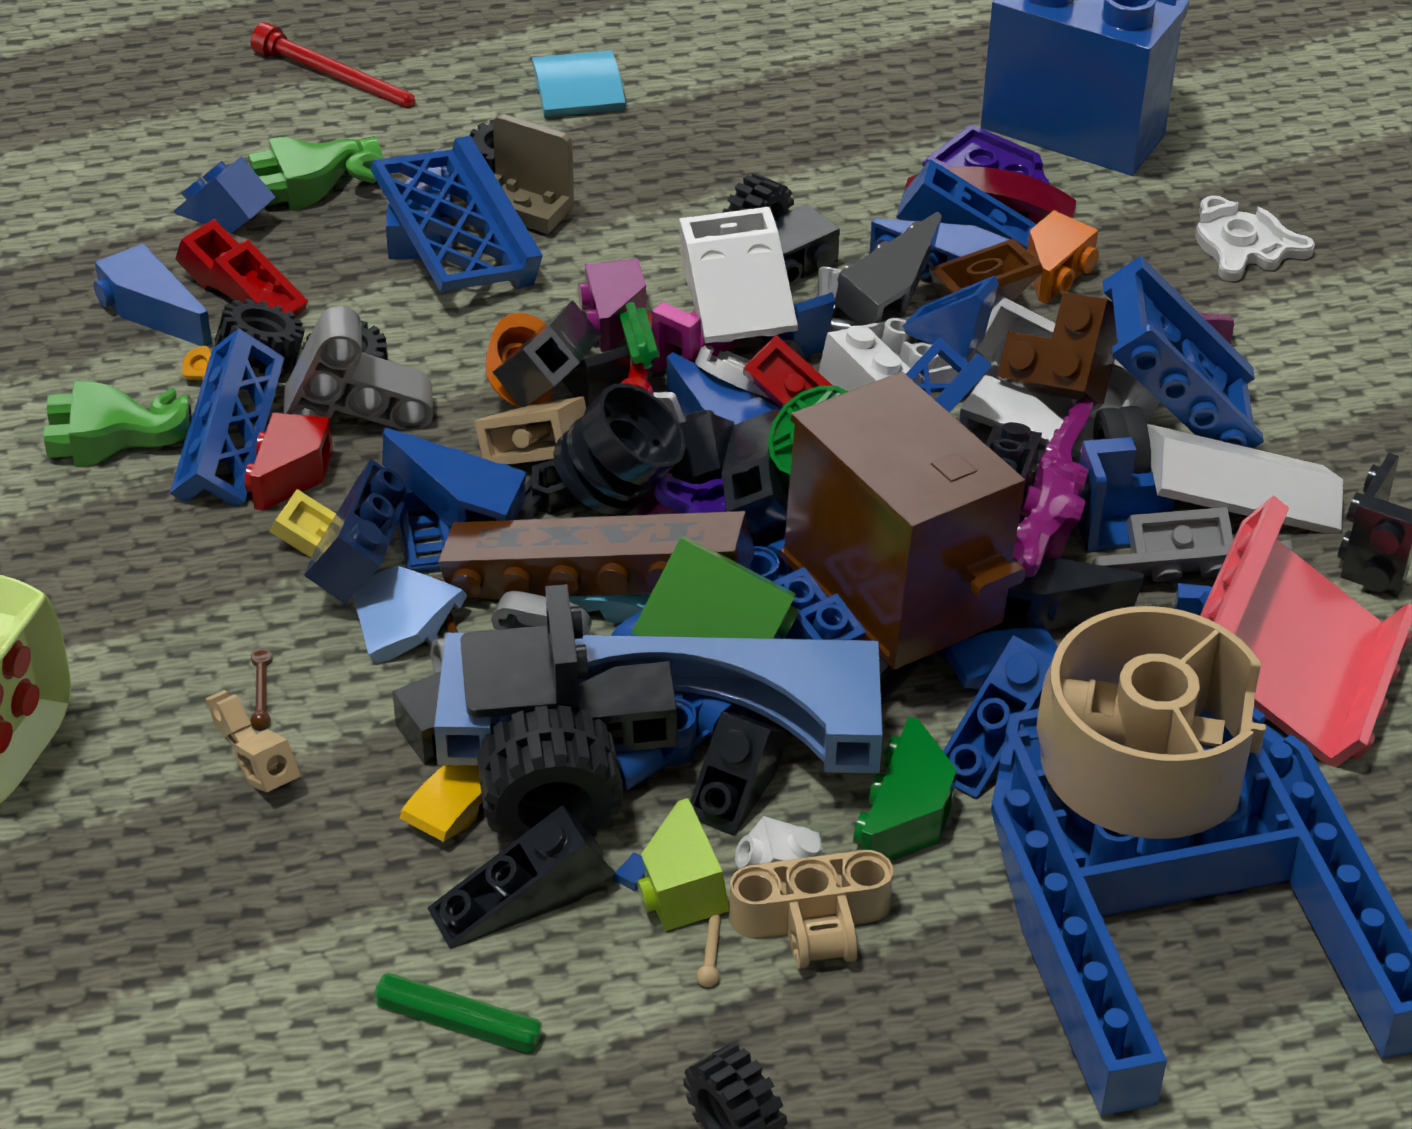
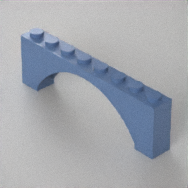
[434,633,882,773]

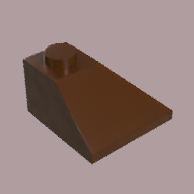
[929,238,1043,301]

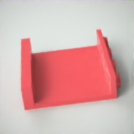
[1200,495,1412,767]

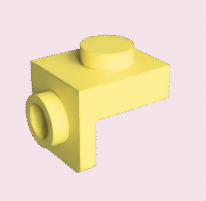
[269,489,336,558]

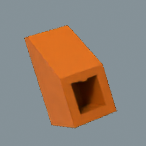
[1027,210,1099,304]

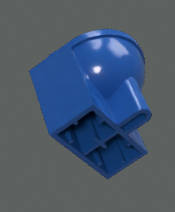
[980,0,1189,176]

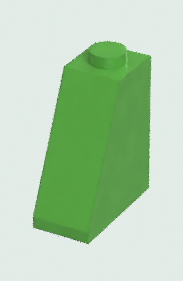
[631,535,799,639]

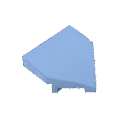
[353,566,467,664]

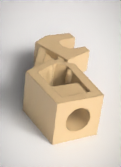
[205,690,301,792]

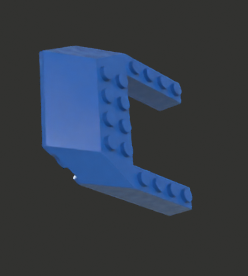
[991,707,1412,1116]

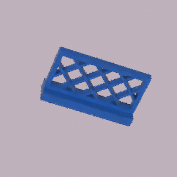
[371,136,543,292]

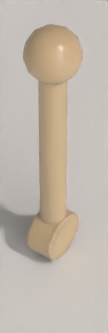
[696,897,728,988]

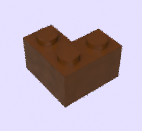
[997,292,1118,404]

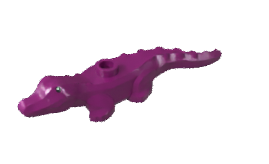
[1013,397,1093,578]

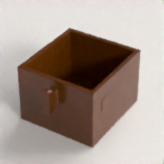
[779,372,1026,670]

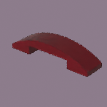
[904,166,1076,224]

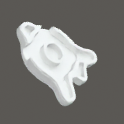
[1195,196,1315,281]

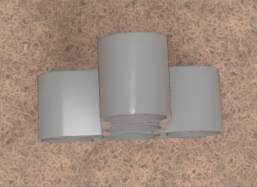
[284,306,433,429]

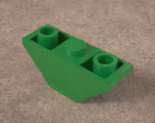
[853,716,957,861]

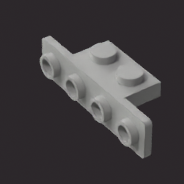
[1092,507,1293,582]

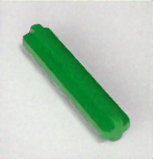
[620,302,659,369]
[374,973,542,1053]

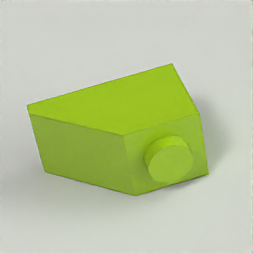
[637,798,730,932]

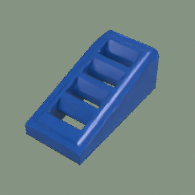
[396,490,451,573]

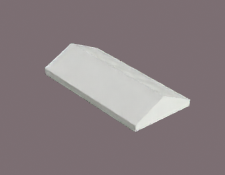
[1147,424,1343,534]

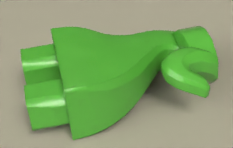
[248,136,384,211]
[43,381,193,467]

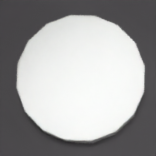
[695,345,769,398]

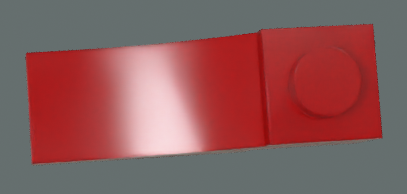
[175,219,308,315]

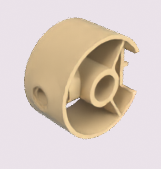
[1036,606,1266,839]

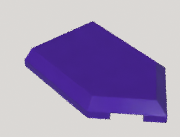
[922,124,1050,184]

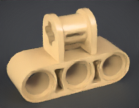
[729,850,893,969]

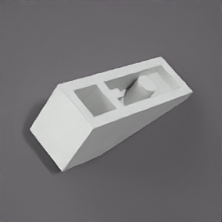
[959,375,1086,468]

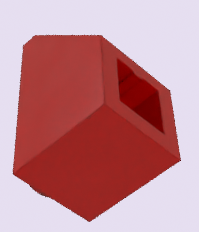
[245,413,333,510]

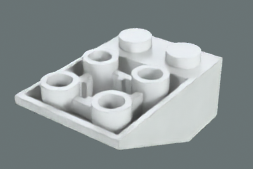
[679,207,798,343]
[819,316,993,400]

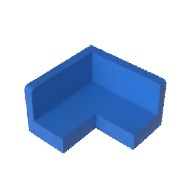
[1077,437,1176,551]

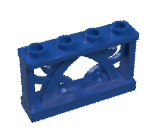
[1102,256,1264,449]

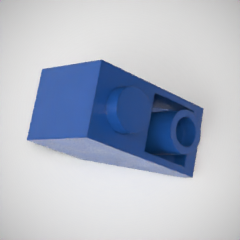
[173,156,275,234]

